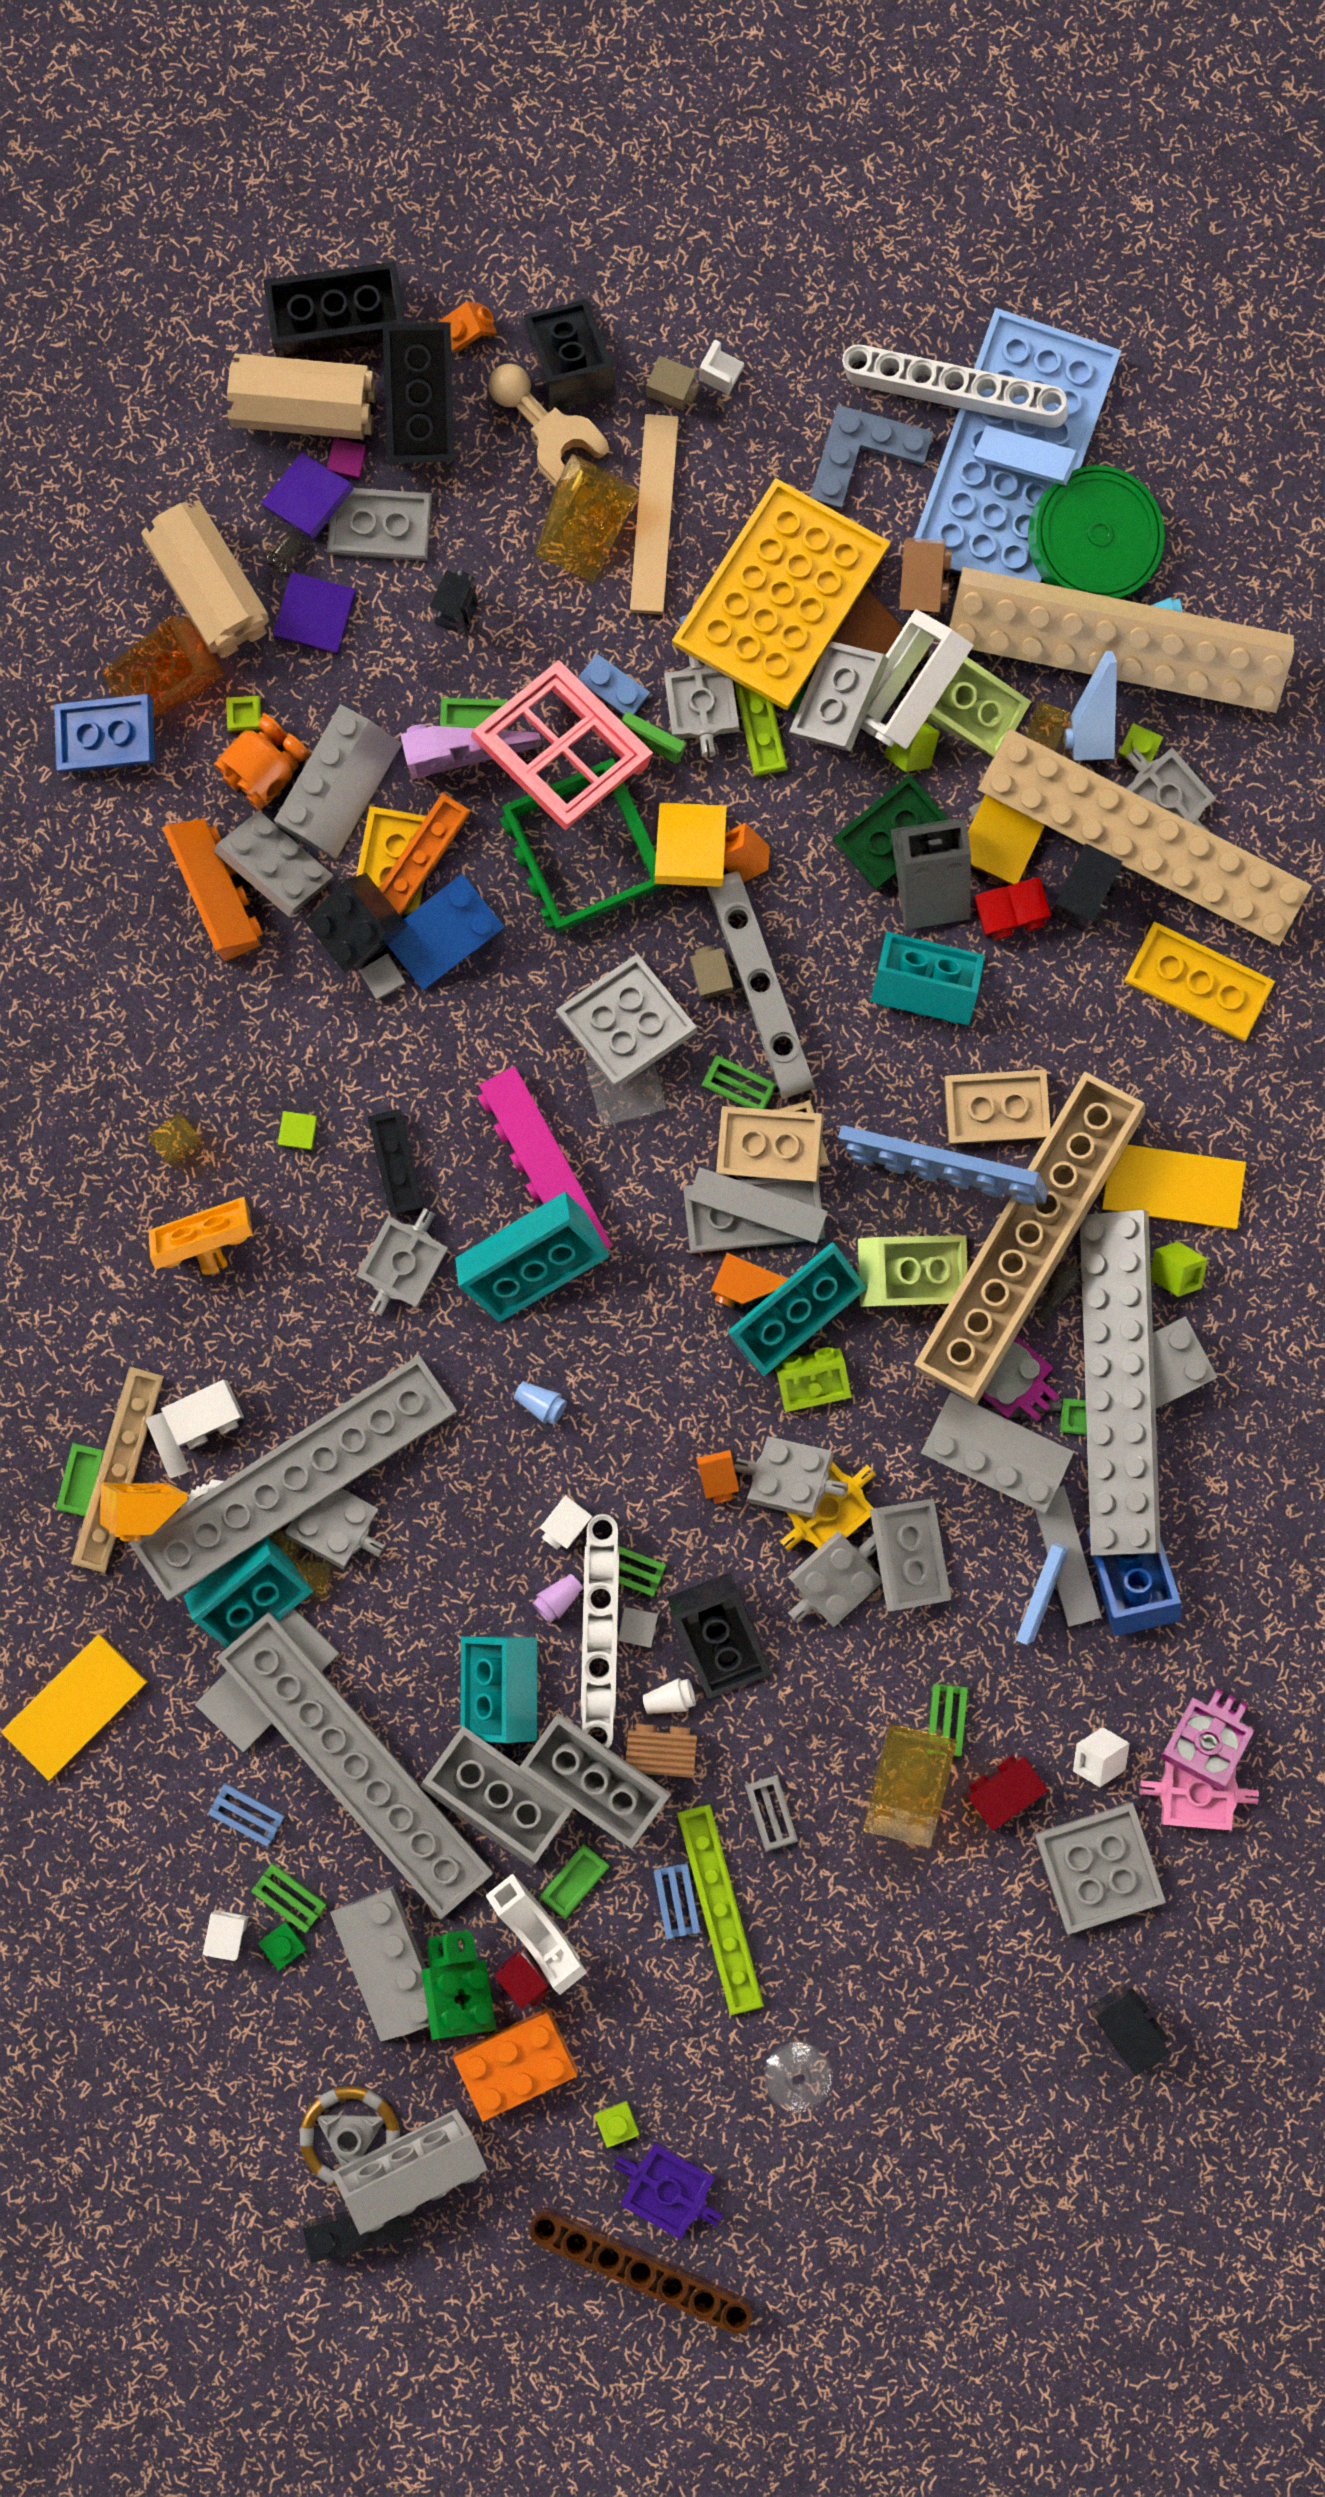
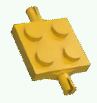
[780,1461,876,1552]

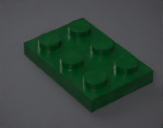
[832,774,949,891]

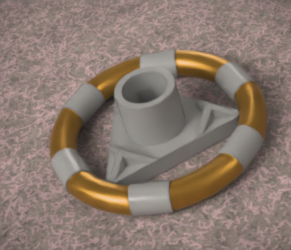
[300,2086,400,2187]

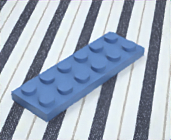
[838,1125,1049,1206]

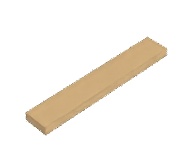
[630,414,678,615]
[71,1367,164,1573]

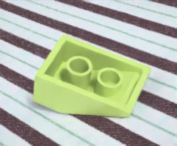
[926,657,1031,757]
[858,1235,968,1307]

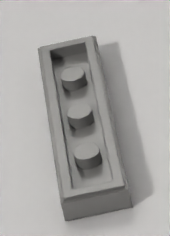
[688,1167,828,1244]
[1034,1485,1102,1627]

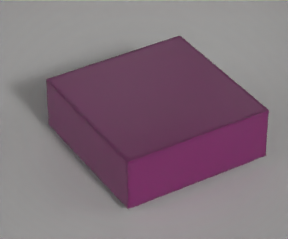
[327,438,367,480]

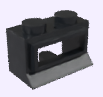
[430,570,479,638]

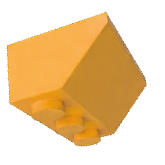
[100,1483,188,1541]

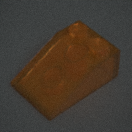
[101,615,225,719]

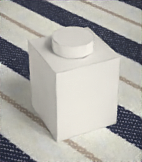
[540,1495,593,1550]

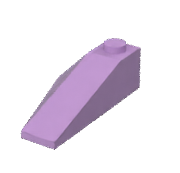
[400,724,542,779]

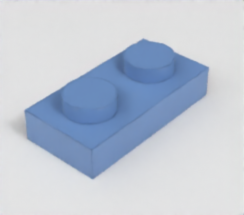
[578,653,650,716]

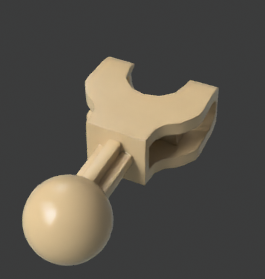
[488,363,609,491]

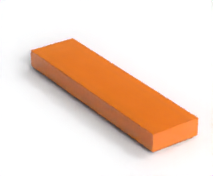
[379,792,471,918]

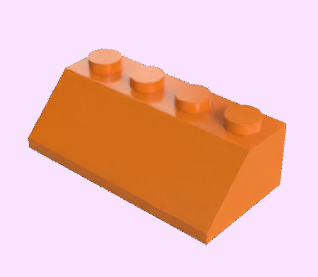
[162,818,263,961]

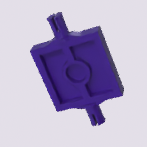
[613,2141,723,2240]

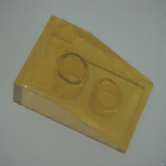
[535,454,640,582]
[863,1723,957,1848]

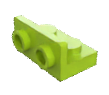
[775,1347,852,1412]

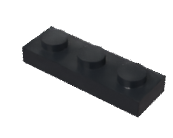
[367,1109,424,1216]

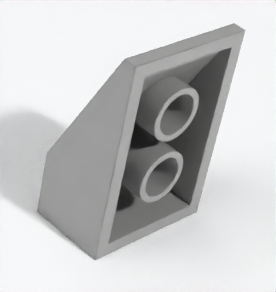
[1153,1316,1218,1408]

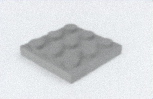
[555,953,698,1090]
[1034,1802,1166,1935]

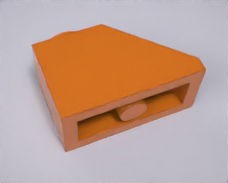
[711,1253,788,1308]
[696,1450,739,1504]

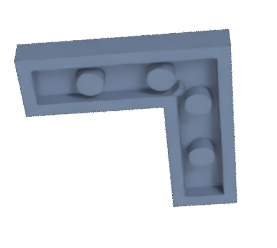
[810,405,933,510]

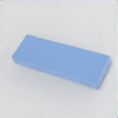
[973,425,1079,486]
[1016,1542,1069,1645]

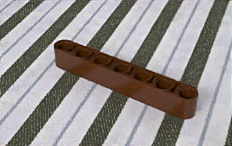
[529,2208,752,2334]

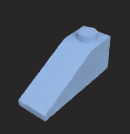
[1064,651,1117,761]

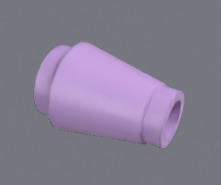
[532,1574,584,1623]

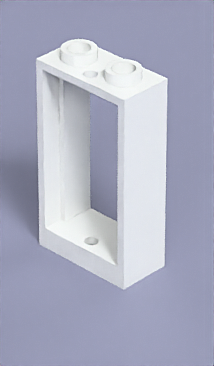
[861,609,974,749]

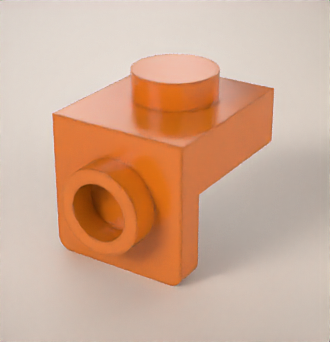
[438,301,497,352]

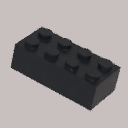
[263,261,405,358]
[382,322,455,463]

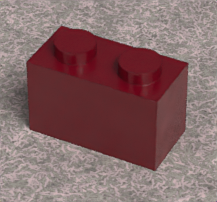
[966,1754,1049,1831]
[494,1946,549,2009]

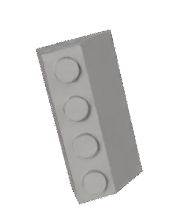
[274,704,402,860]
[921,1392,1074,1514]
[519,1713,671,1849]
[420,1726,574,1867]
[330,1886,430,2041]
[331,2109,488,2235]

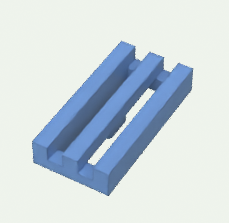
[208,1783,285,1847]
[654,1863,700,1939]

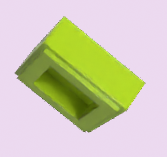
[226,696,262,733]
[278,1111,318,1150]

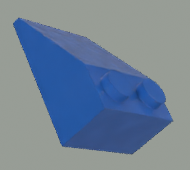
[388,873,504,990]
[1086,1528,1181,1636]

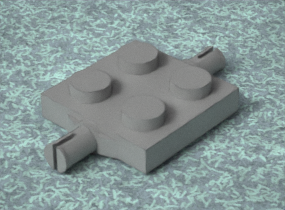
[664,655,739,757]
[1126,748,1216,831]
[356,1208,449,1316]
[734,1436,848,1518]
[284,1488,385,1570]
[788,1531,882,1627]

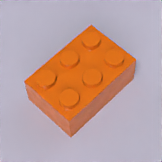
[453,2007,578,2122]

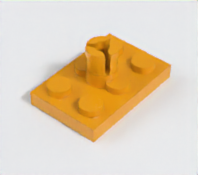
[148,1197,253,1275]

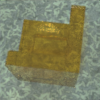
[1025,701,1070,752]
[148,1112,204,1167]

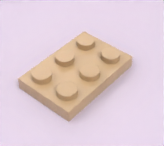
[944,1069,1051,1145]
[716,1106,824,1182]

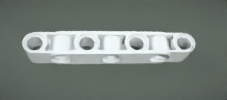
[581,1514,619,1749]

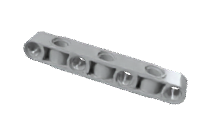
[707,871,815,1099]

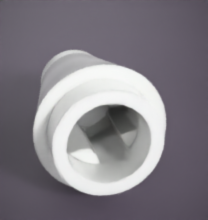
[643,1678,696,1715]

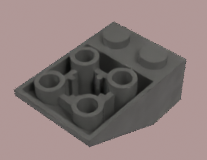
[890,819,971,930]

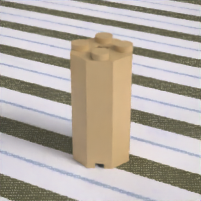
[227,353,377,440]
[141,500,269,658]

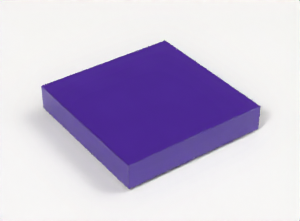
[261,452,354,540]
[273,572,356,655]

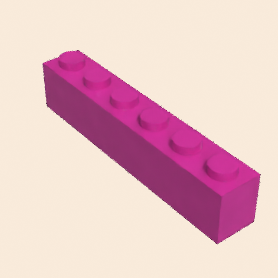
[477,1066,613,1249]

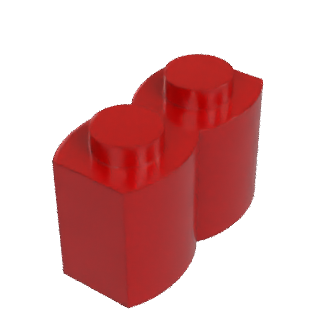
[973,877,1051,941]

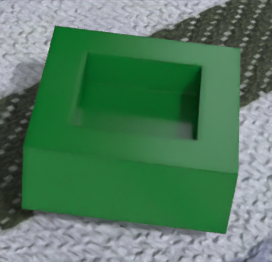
[258,1921,307,1971]

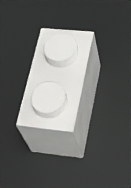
[161,1380,244,1450]

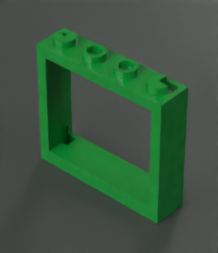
[500,758,668,934]

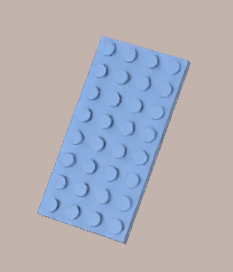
[914,308,1122,582]

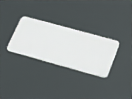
[145,1412,190,1478]

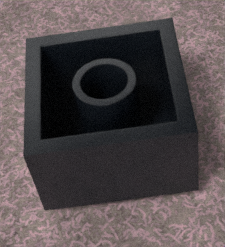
[1050,843,1124,933]
[304,873,408,974]
[1087,1984,1170,2076]

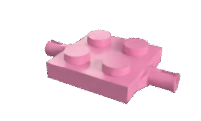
[1139,1761,1259,1830]

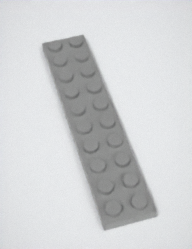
[1080,1210,1161,1556]
[129,1355,457,1602]
[216,1611,494,1919]

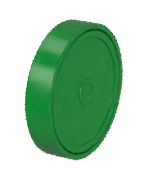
[1028,465,1165,599]

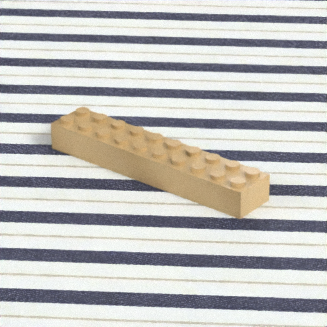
[949,567,1294,713]
[977,728,1312,946]
[914,1071,1145,1405]

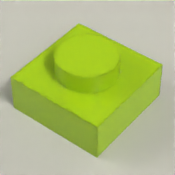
[1118,723,1163,763]
[595,2101,639,2148]

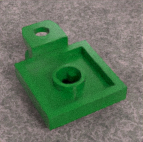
[421,1930,496,2040]

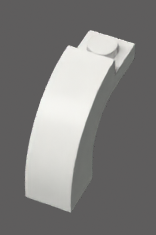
[486,1874,587,1995]

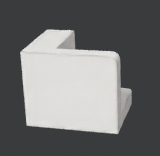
[699,340,744,395]
[1073,1728,1130,1787]
[203,1910,249,1961]

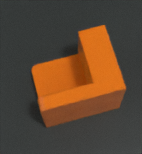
[724,822,770,883]

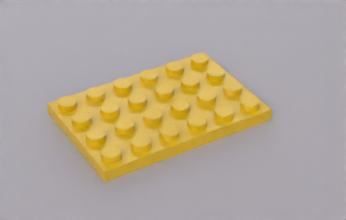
[672,478,891,711]

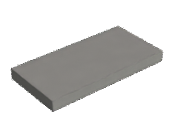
[683,1178,825,1254]
[195,1608,340,1752]

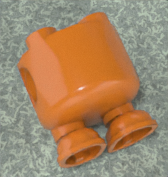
[214,713,311,811]

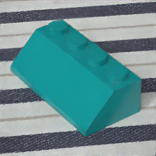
[455,1191,609,1323]
[727,1242,867,1377]

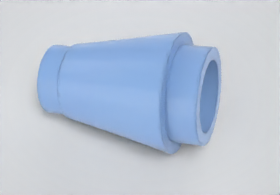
[514,1381,567,1425]

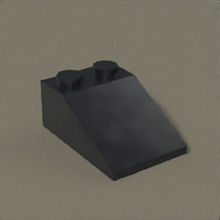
[523,299,616,410]
[667,1572,772,1700]

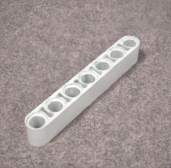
[842,345,1068,428]

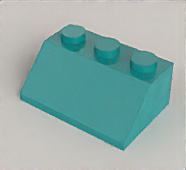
[870,932,985,1025]
[184,1537,313,1648]
[460,1636,538,1743]

